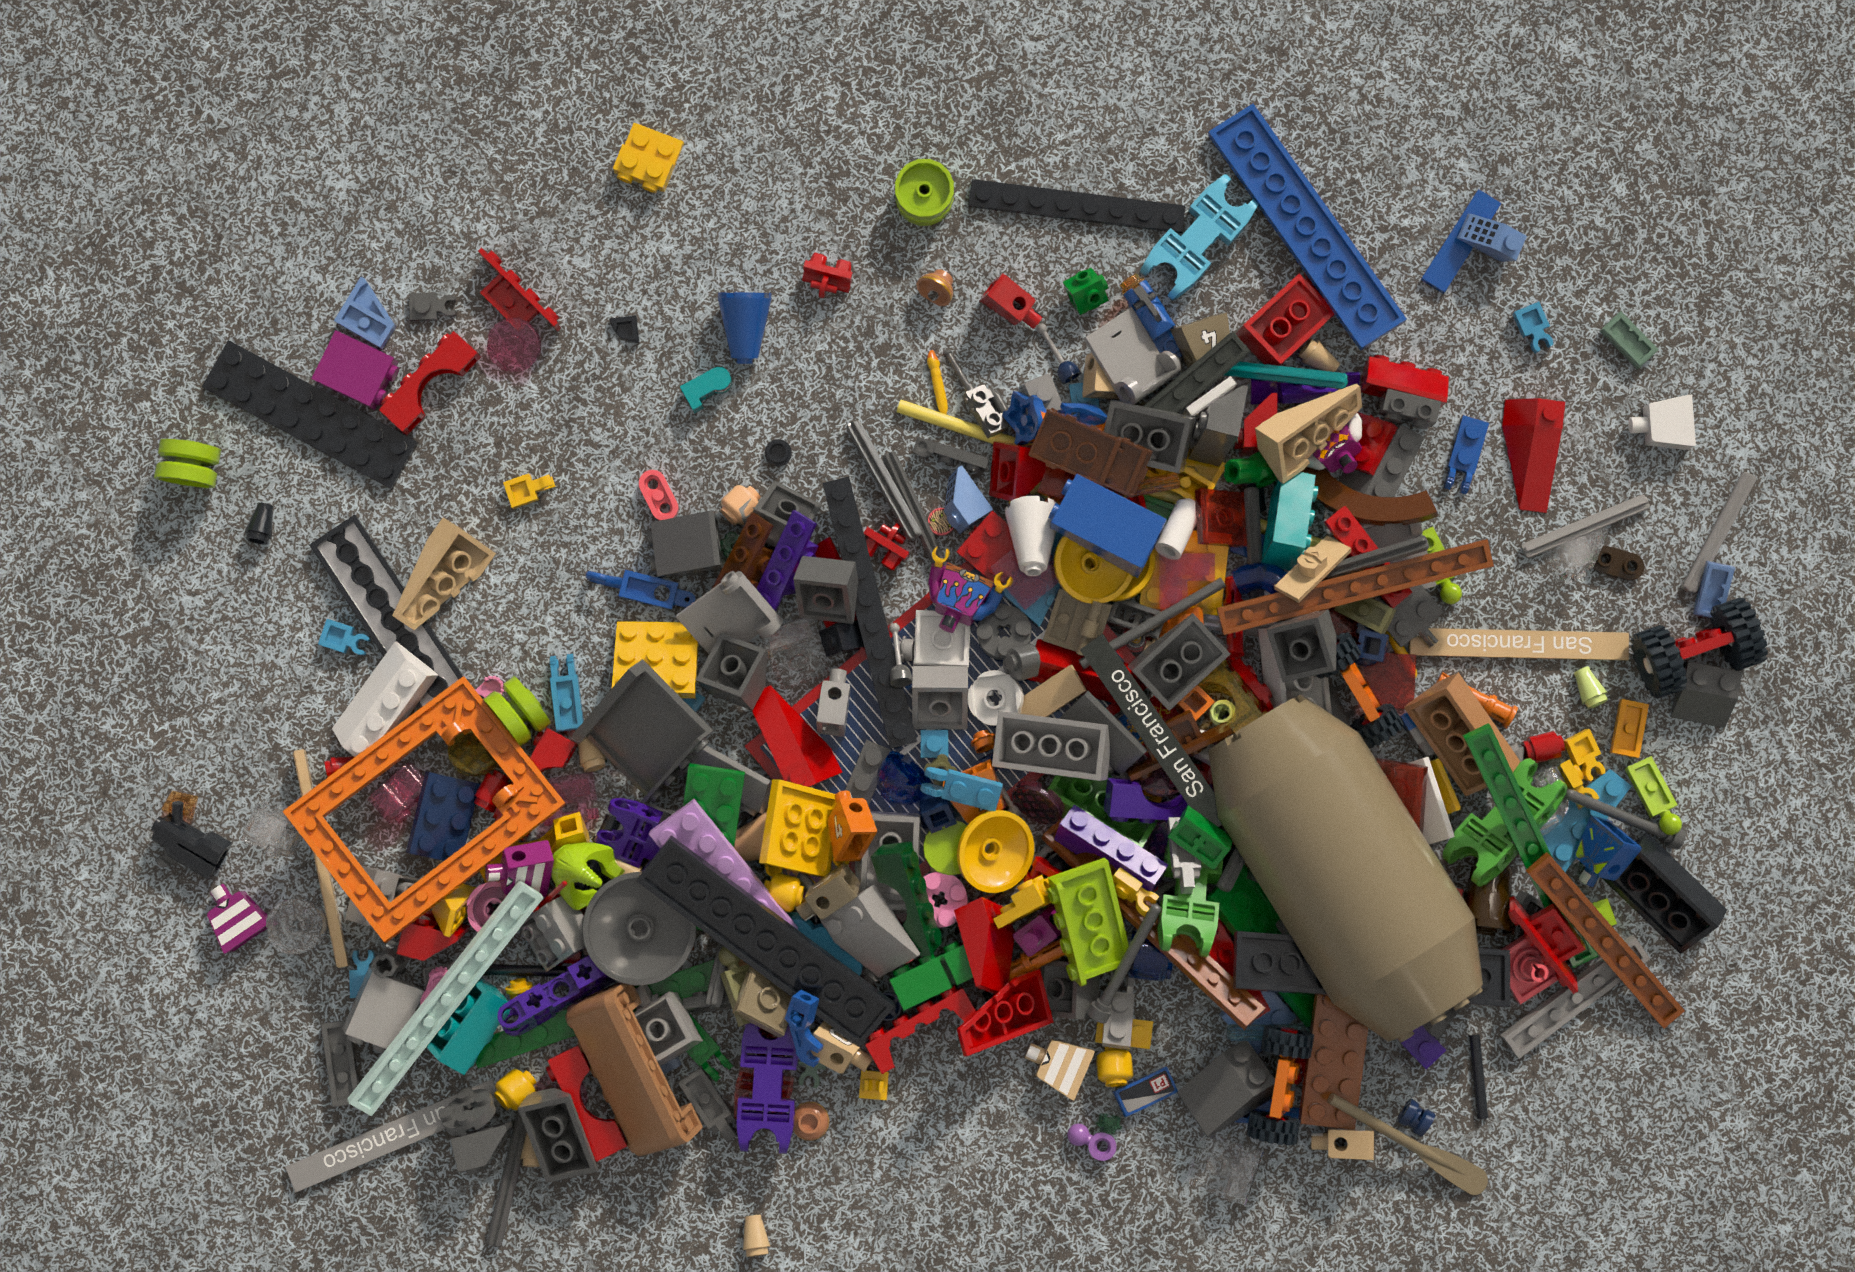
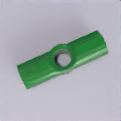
[1224,452,1278,488]

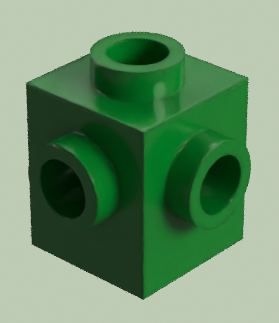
[1063,268,1109,315]

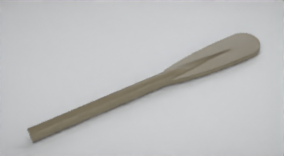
[1327,1093,1488,1195]

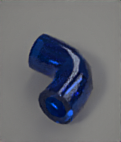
[1231,562,1287,596]

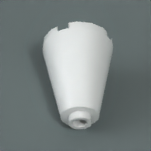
[1005,496,1058,576]

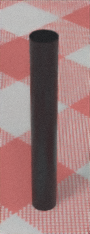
[483,964,567,977]
[1469,1034,1488,1119]

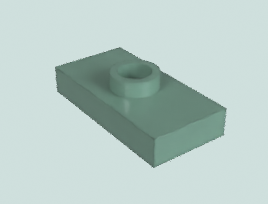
[1600,311,1659,370]

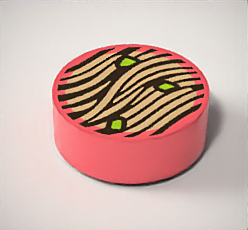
[928,508,953,536]

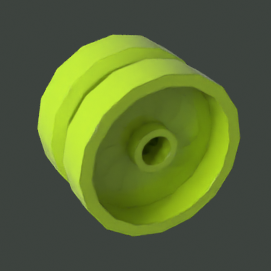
[895,159,954,226]
[154,439,221,488]
[483,676,551,747]

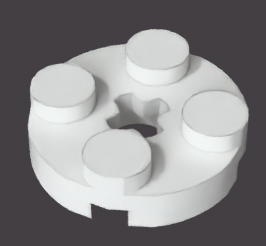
[968,670,1024,726]

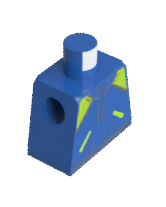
[1575,815,1642,887]

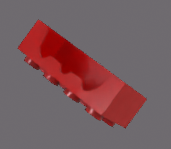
[865,985,976,1074]

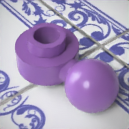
[1067,1124,1116,1161]

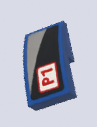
[1113,1066,1178,1117]

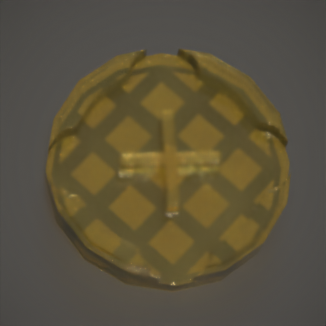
[447,731,498,777]

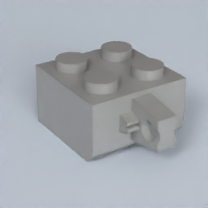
[634,985,703,1067]

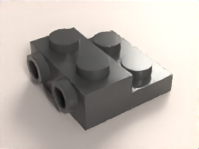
[1377,389,1441,429]

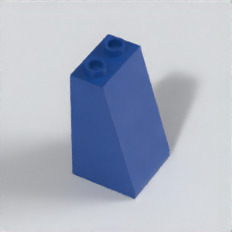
[1048,474,1167,578]

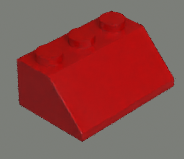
[1359,354,1449,408]

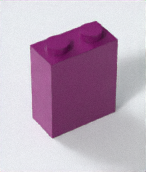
[311,330,399,410]

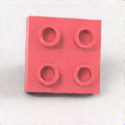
[1501,935,1558,1005]

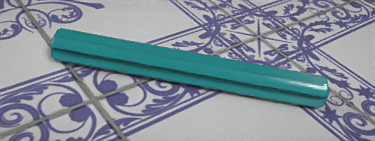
[1223,362,1348,389]

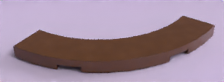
[1301,467,1438,526]

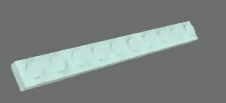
[347,880,543,1116]

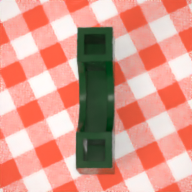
[870,842,942,957]

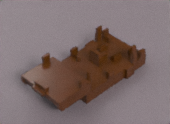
[1028,408,1153,497]

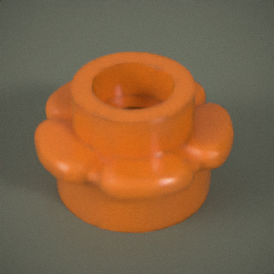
[970,730,996,753]

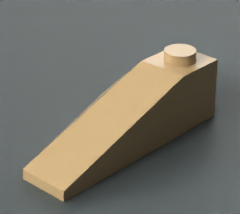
[392,518,496,630]

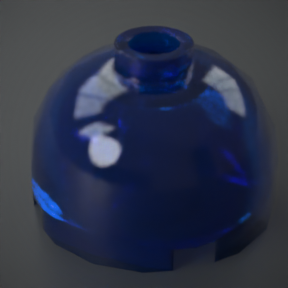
[876,751,931,805]

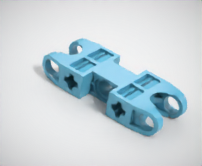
[1140,174,1259,301]

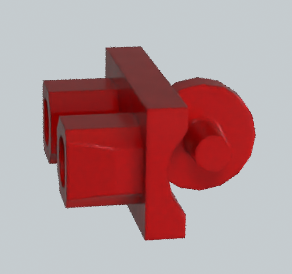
[802,252,853,299]
[864,523,909,571]

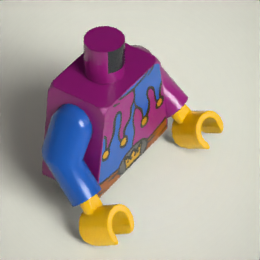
[928,546,1013,633]

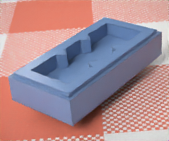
[1693,561,1735,618]

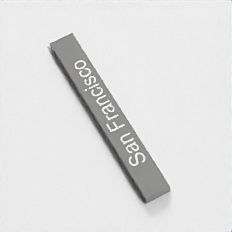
[285,1079,501,1193]

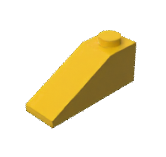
[432,884,477,937]

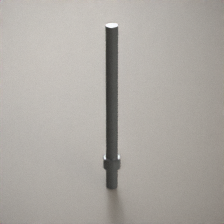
[1078,578,1226,669]

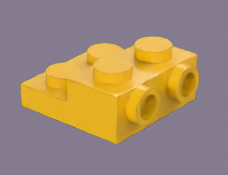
[613,123,684,193]
[993,875,1051,929]

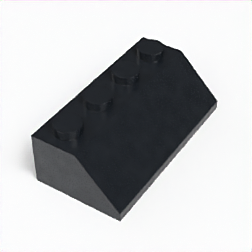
[1602,832,1727,954]

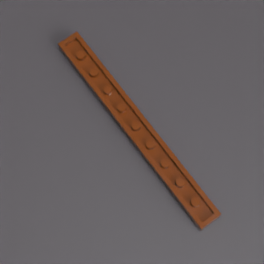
[1216,539,1494,635]
[1042,818,1265,1030]

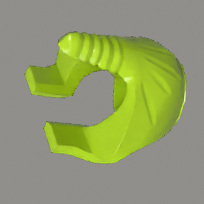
[551,842,625,910]

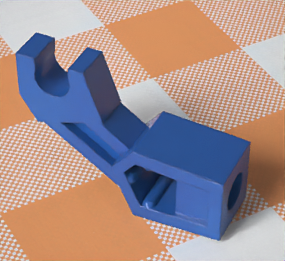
[784,990,824,1067]

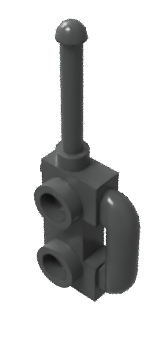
[944,349,1010,438]

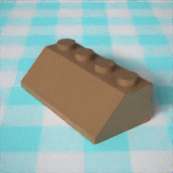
[1404,672,1521,796]

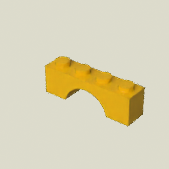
[480,812,590,883]

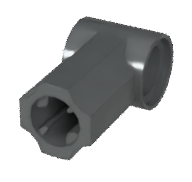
[372,940,414,978]

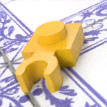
[1564,729,1605,781]

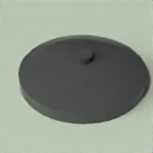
[583,872,696,985]

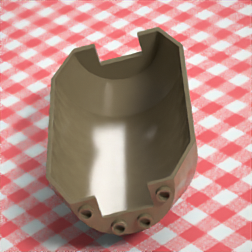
[1208,694,1483,1043]

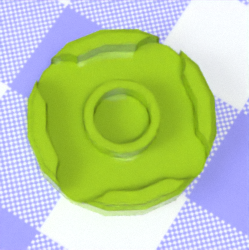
[923,821,967,875]

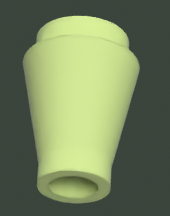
[1574,666,1608,709]
[1209,700,1237,727]

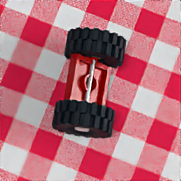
[1631,597,1768,699]

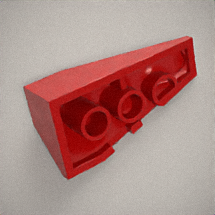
[957,969,1054,1057]

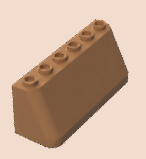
[566,982,703,1157]

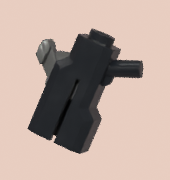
[151,801,232,880]

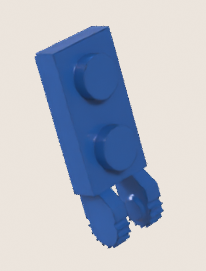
[1444,415,1489,494]

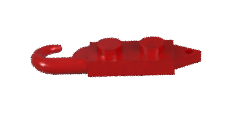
[1225,657,1274,715]

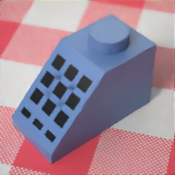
[1457,214,1527,262]
[944,465,993,534]

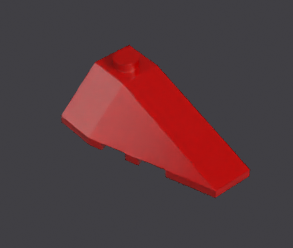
[1502,398,1565,513]
[752,685,843,788]

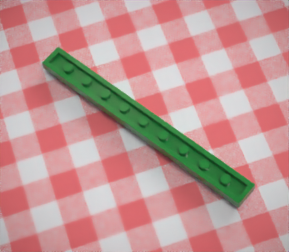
[1463,723,1598,968]
[476,959,715,1069]

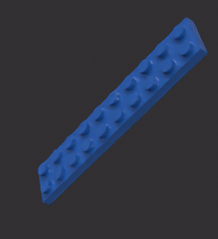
[1208,104,1407,351]

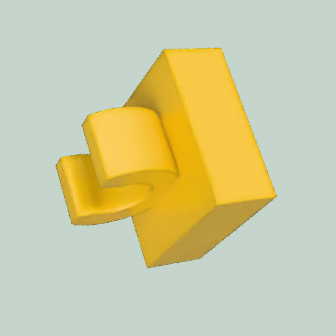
[859,1070,889,1100]

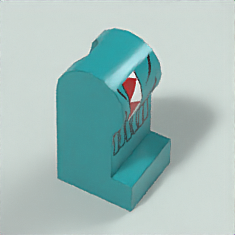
[680,367,732,413]

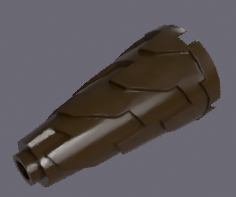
[1464,857,1515,936]

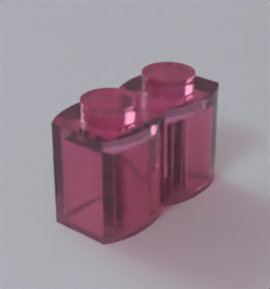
[368,762,424,824]

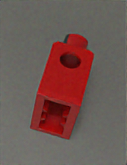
[979,273,1043,329]

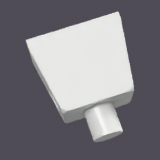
[1628,395,1696,450]

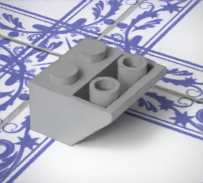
[345,866,420,932]
[520,896,586,972]

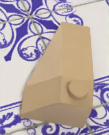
[1255,384,1362,484]

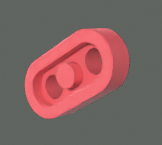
[639,470,679,521]

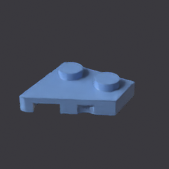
[334,277,396,349]

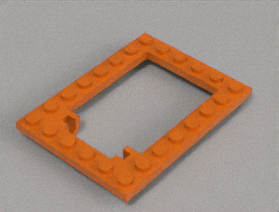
[282,676,566,944]

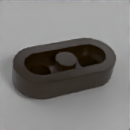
[1589,545,1645,581]

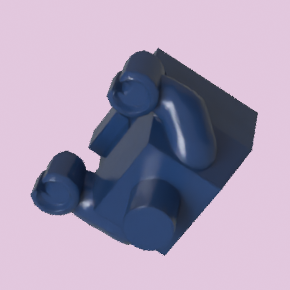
[1354,623,1389,667]
[919,794,961,834]

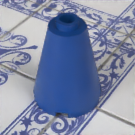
[718,292,772,364]

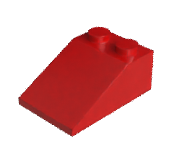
[1236,273,1335,366]
[954,897,1015,994]

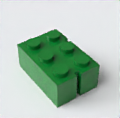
[890,940,973,1010]

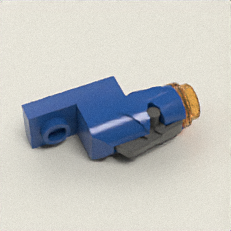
[1119,273,1182,359]

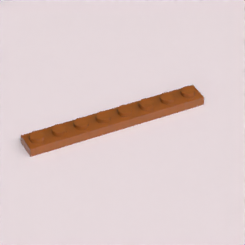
[1525,852,1685,1029]

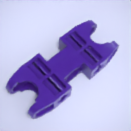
[595,798,663,868]
[497,955,616,1037]
[736,1023,798,1154]

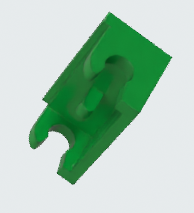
[1168,805,1233,870]

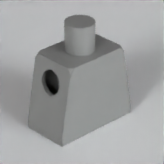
[1020,373,1062,413]
[816,668,850,737]

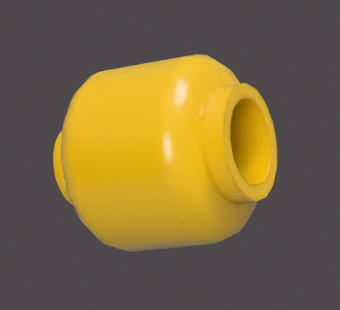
[764,873,805,912]
[1096,1047,1133,1087]
[494,1069,537,1110]

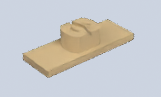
[1274,535,1351,603]
[1020,665,1087,717]

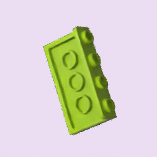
[1047,858,1129,987]

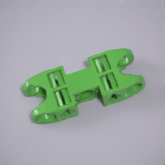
[1442,758,1567,886]
[1157,840,1223,957]

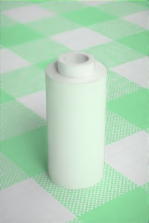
[1155,498,1202,560]

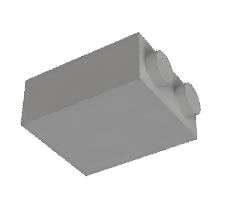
[342,967,424,1053]

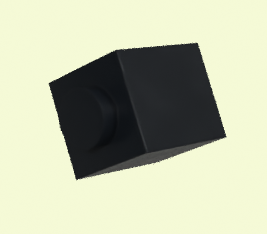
[819,620,864,657]

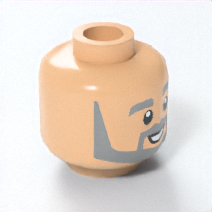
[720,485,761,525]

